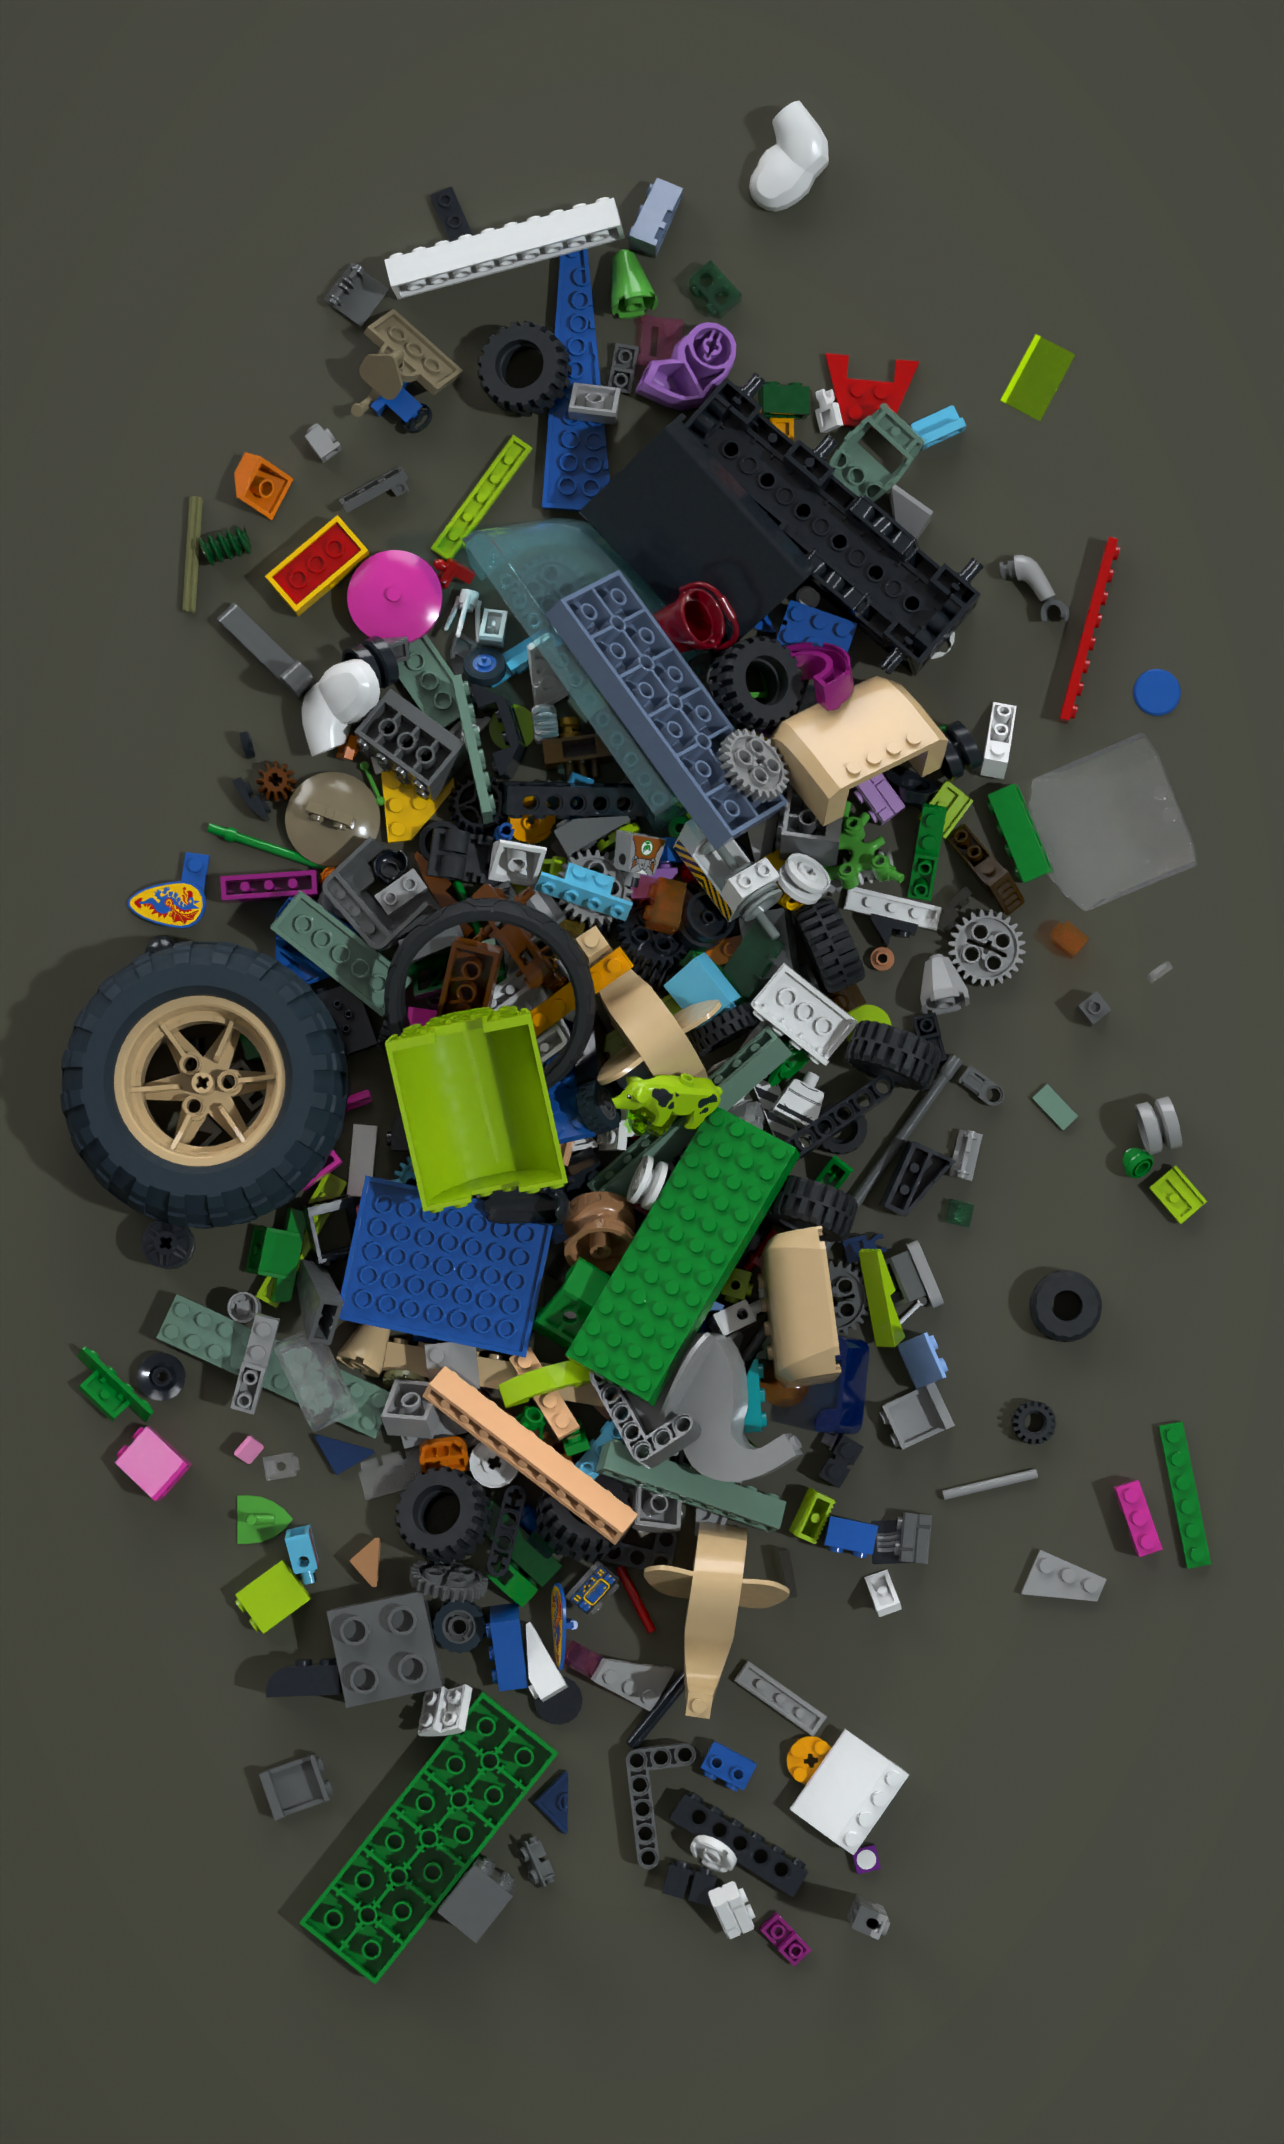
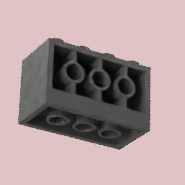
[354,689,469,802]
[775,782,843,867]
[438,1855,517,1943]

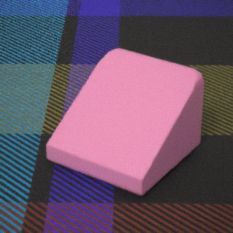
[234,1435,264,1464]

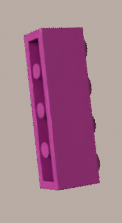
[220,870,319,903]

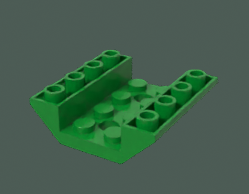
[532,1257,611,1351]

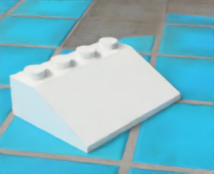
[790,1729,909,1855]

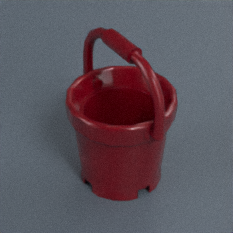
[652,581,739,654]

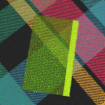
[1000,334,1076,421]

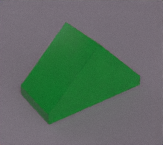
[816,1155,853,1189]

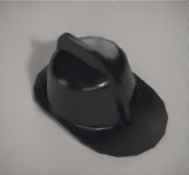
[885,766,938,809]

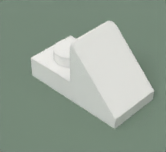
[864,1570,902,1617]

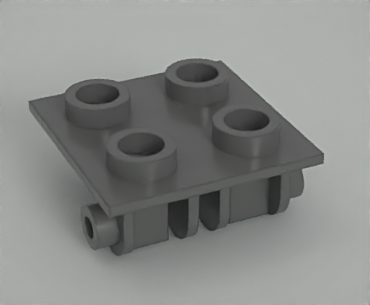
[323,262,389,327]

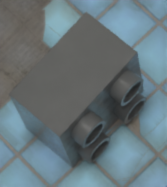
[327,1591,445,1708]

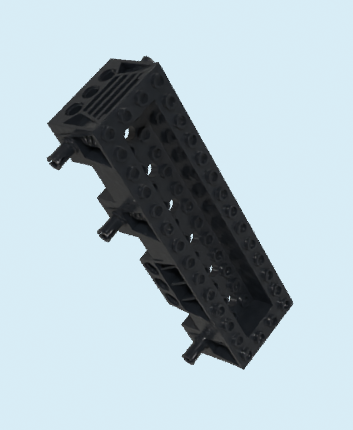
[684,373,984,676]

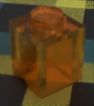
[1050,920,1090,959]

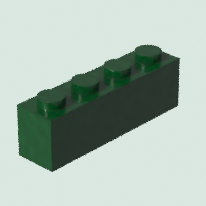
[483,1499,563,1587]

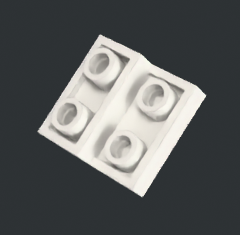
[417,1684,472,1736]

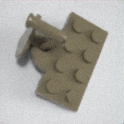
[351,309,463,418]

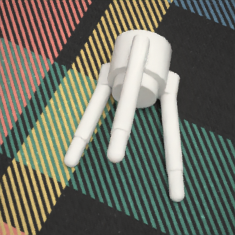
[444,589,482,644]

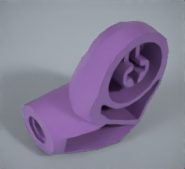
[636,322,736,411]

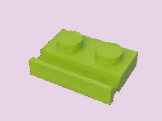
[917,780,973,839]
[1149,1165,1207,1224]

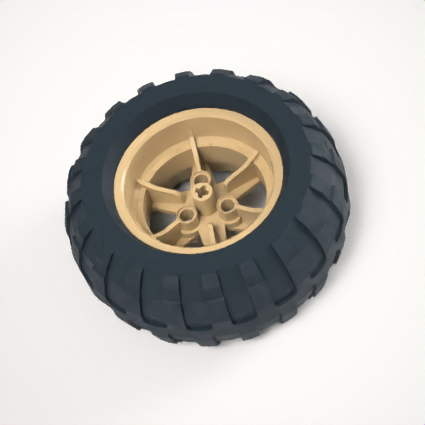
[60,941,350,1229]

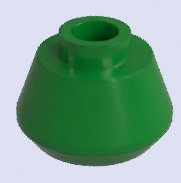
[1122,1147,1153,1178]

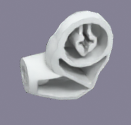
[749,101,829,212]
[301,659,380,757]

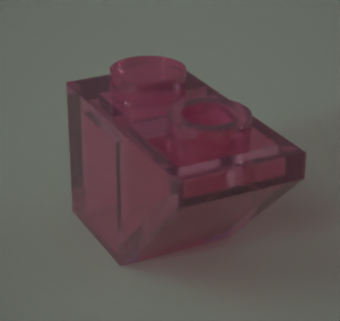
[564,1640,607,1678]

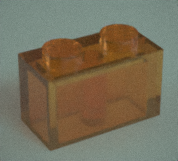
[643,876,687,935]

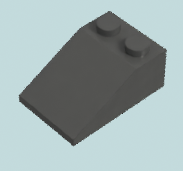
[554,816,631,859]

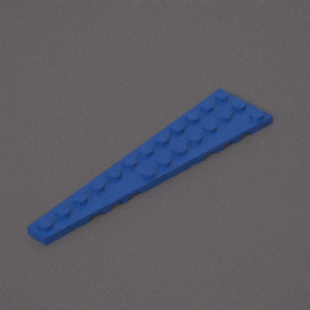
[542,249,610,512]

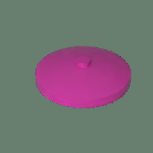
[347,550,443,644]

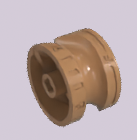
[563,1191,635,1274]

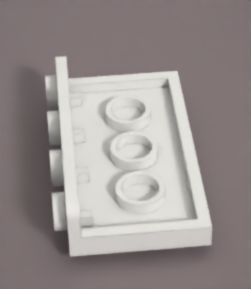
[750,963,858,1066]

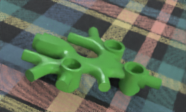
[822,801,904,889]

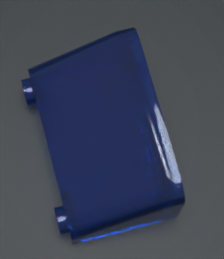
[813,1336,870,1435]

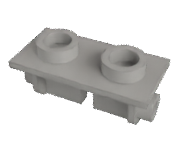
[949,1129,983,1181]

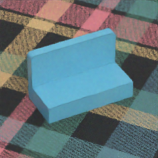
[911,405,966,450]

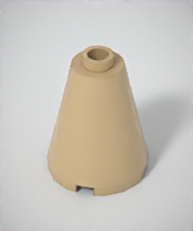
[337,1323,391,1378]

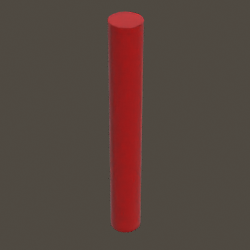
[615,1565,657,1634]

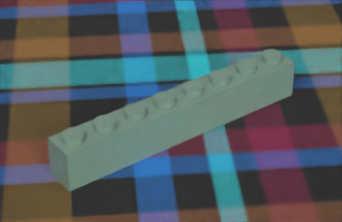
[596,1439,786,1533]

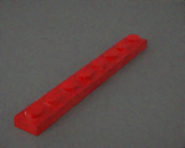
[1058,536,1120,724]

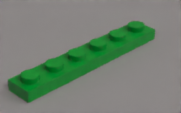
[1158,1422,1211,1569]

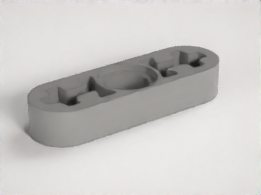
[906,1240,944,1308]

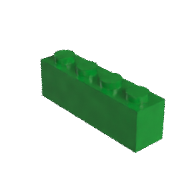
[987,784,1054,883]

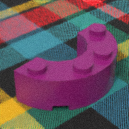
[786,642,854,711]

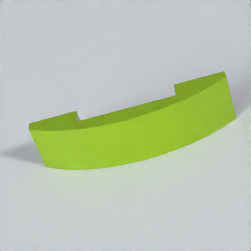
[498,1361,592,1408]

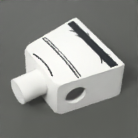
[768,1071,824,1129]

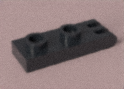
[430,186,473,242]

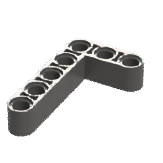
[217,602,316,699]
[590,1372,701,1469]
[626,1742,696,1869]

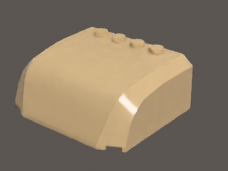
[769,676,948,826]
[757,1226,841,1388]

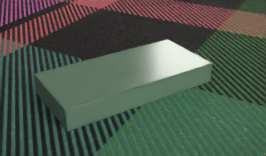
[1032,1084,1078,1131]

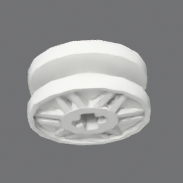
[777,853,831,905]
[627,1155,668,1210]
[469,1442,518,1488]

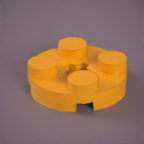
[507,796,556,844]
[786,1736,831,1785]

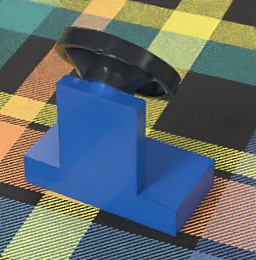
[371,382,433,434]

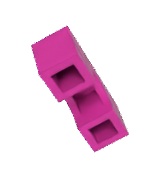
[1113,1480,1163,1557]

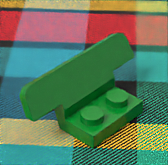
[245,1208,306,1302]

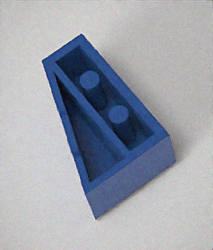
[486,1603,528,1691]

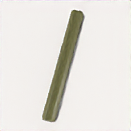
[182,496,203,613]

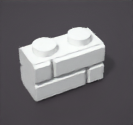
[708,1881,756,1939]

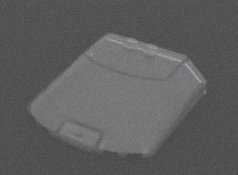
[1029,733,1197,912]

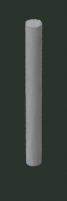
[942,1469,1038,1500]

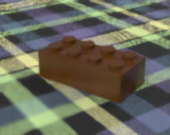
[436,936,504,1017]

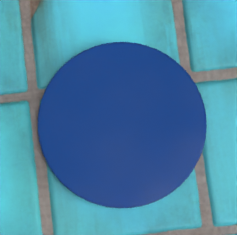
[1133,669,1181,716]

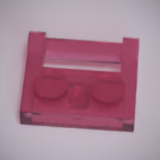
[637,315,683,365]

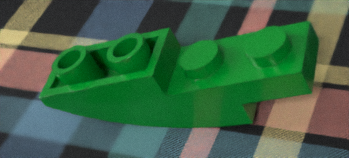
[907,803,947,901]

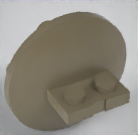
[285,772,381,867]

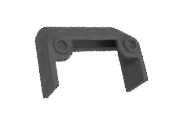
[322,837,439,951]

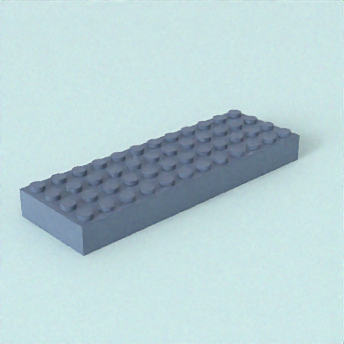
[545,570,788,850]

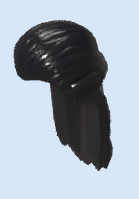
[484,1186,570,1226]

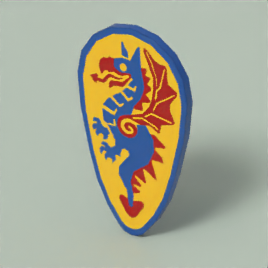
[127,881,206,929]
[551,1583,578,1670]

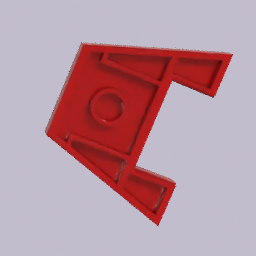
[825,353,920,430]

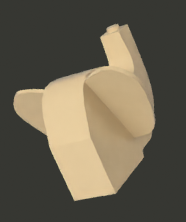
[576,925,722,1085]
[644,1522,790,1719]

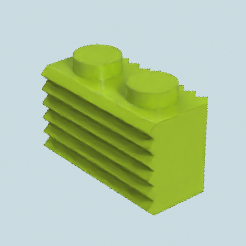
[789,1487,835,1544]

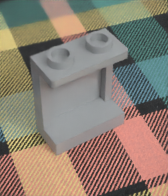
[879,1382,955,1450]

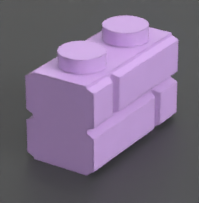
[853,773,906,826]

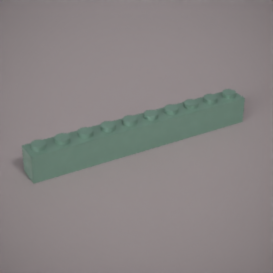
[587,1026,793,1199]

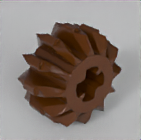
[256,761,297,802]

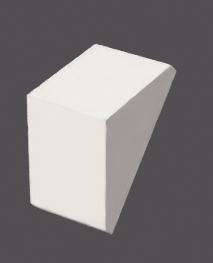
[479,608,508,648]

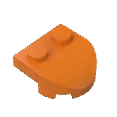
[419,1436,470,1474]

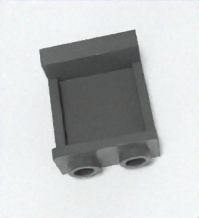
[259,1753,334,1820]

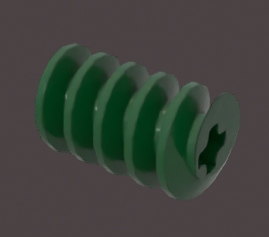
[199,525,251,566]

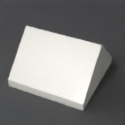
[488,839,547,886]

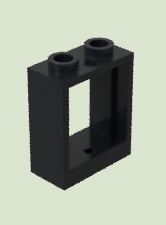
[302,1194,357,1266]

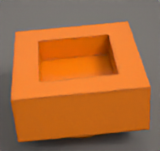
[336,735,359,761]

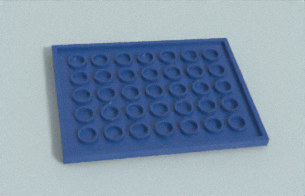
[339,1176,553,1358]

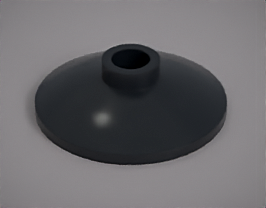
[137,1353,186,1401]

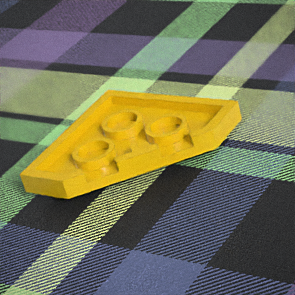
[381,771,455,843]

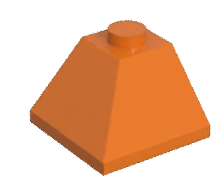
[234,452,294,520]

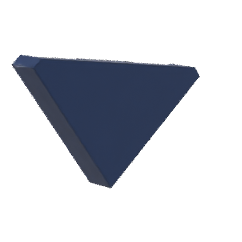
[314,1435,375,1475]
[534,1770,568,1834]

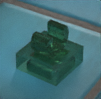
[945,1199,975,1228]

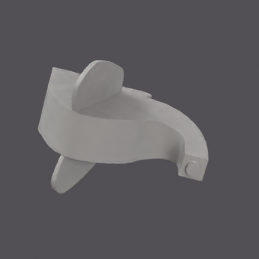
[626,1331,803,1482]

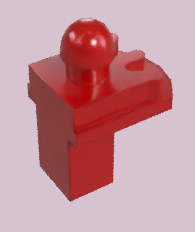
[434,558,476,589]

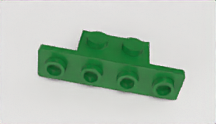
[77,1346,154,1422]

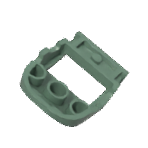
[829,403,926,502]

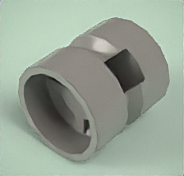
[227,1292,261,1323]

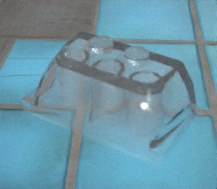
[274,1330,359,1432]

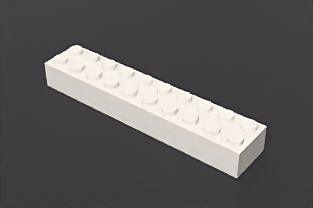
[384,197,625,299]

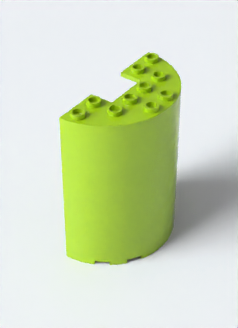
[385,1006,568,1213]

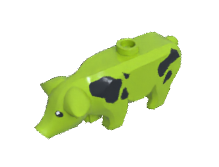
[612,1073,723,1129]

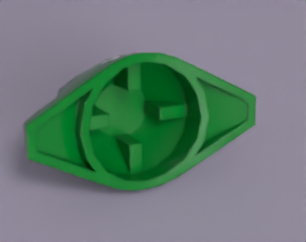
[768,1039,810,1087]

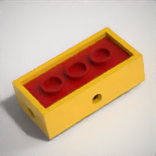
[265,515,370,617]

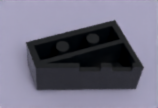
[879,1141,956,1217]

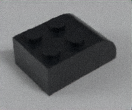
[266,1658,343,1698]

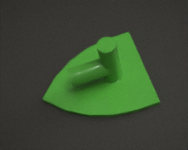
[237,1495,293,1544]

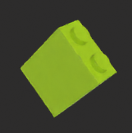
[235,1560,312,1634]

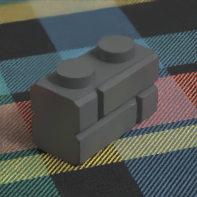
[894,1512,932,1564]

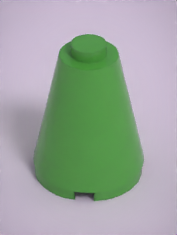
[611,249,658,319]

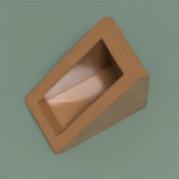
[349,1537,381,1587]

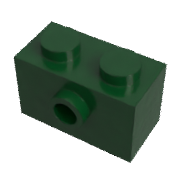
[758,381,810,420]

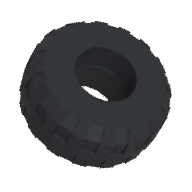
[1029,1270,1102,1342]

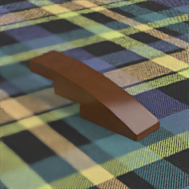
[414,852,474,939]

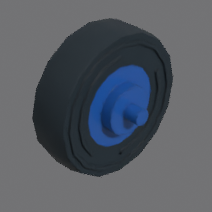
[463,647,506,687]

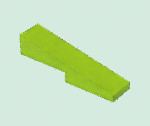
[859,1249,905,1347]

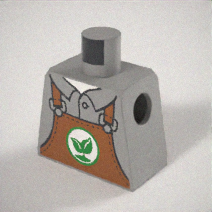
[614,830,666,888]

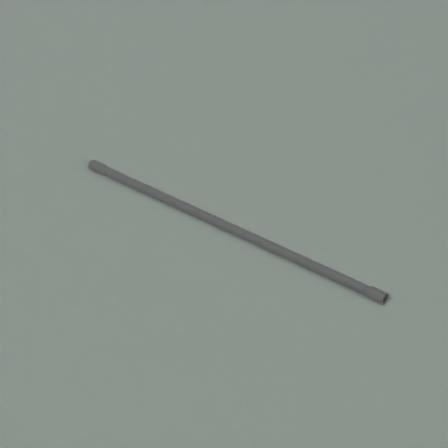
[741,1054,963,1368]

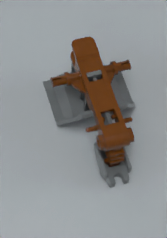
[471,881,571,995]

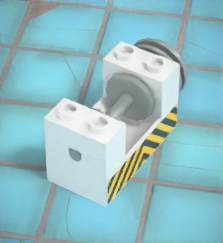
[673,819,783,940]

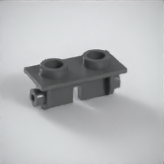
[517,1836,555,1888]

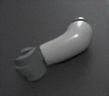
[1000,555,1070,622]

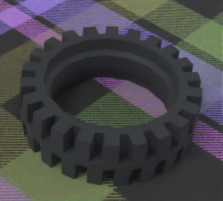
[689,1002,761,1056]

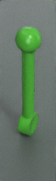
[360,761,385,806]

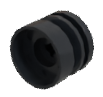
[141,1220,196,1270]

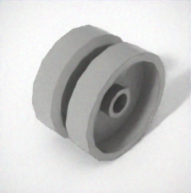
[1135,1096,1182,1155]

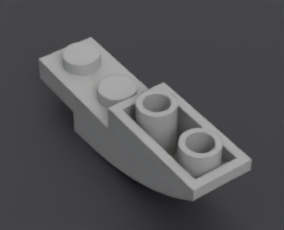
[230,1313,280,1415]

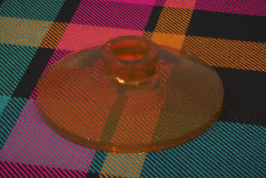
[761,1363,809,1407]

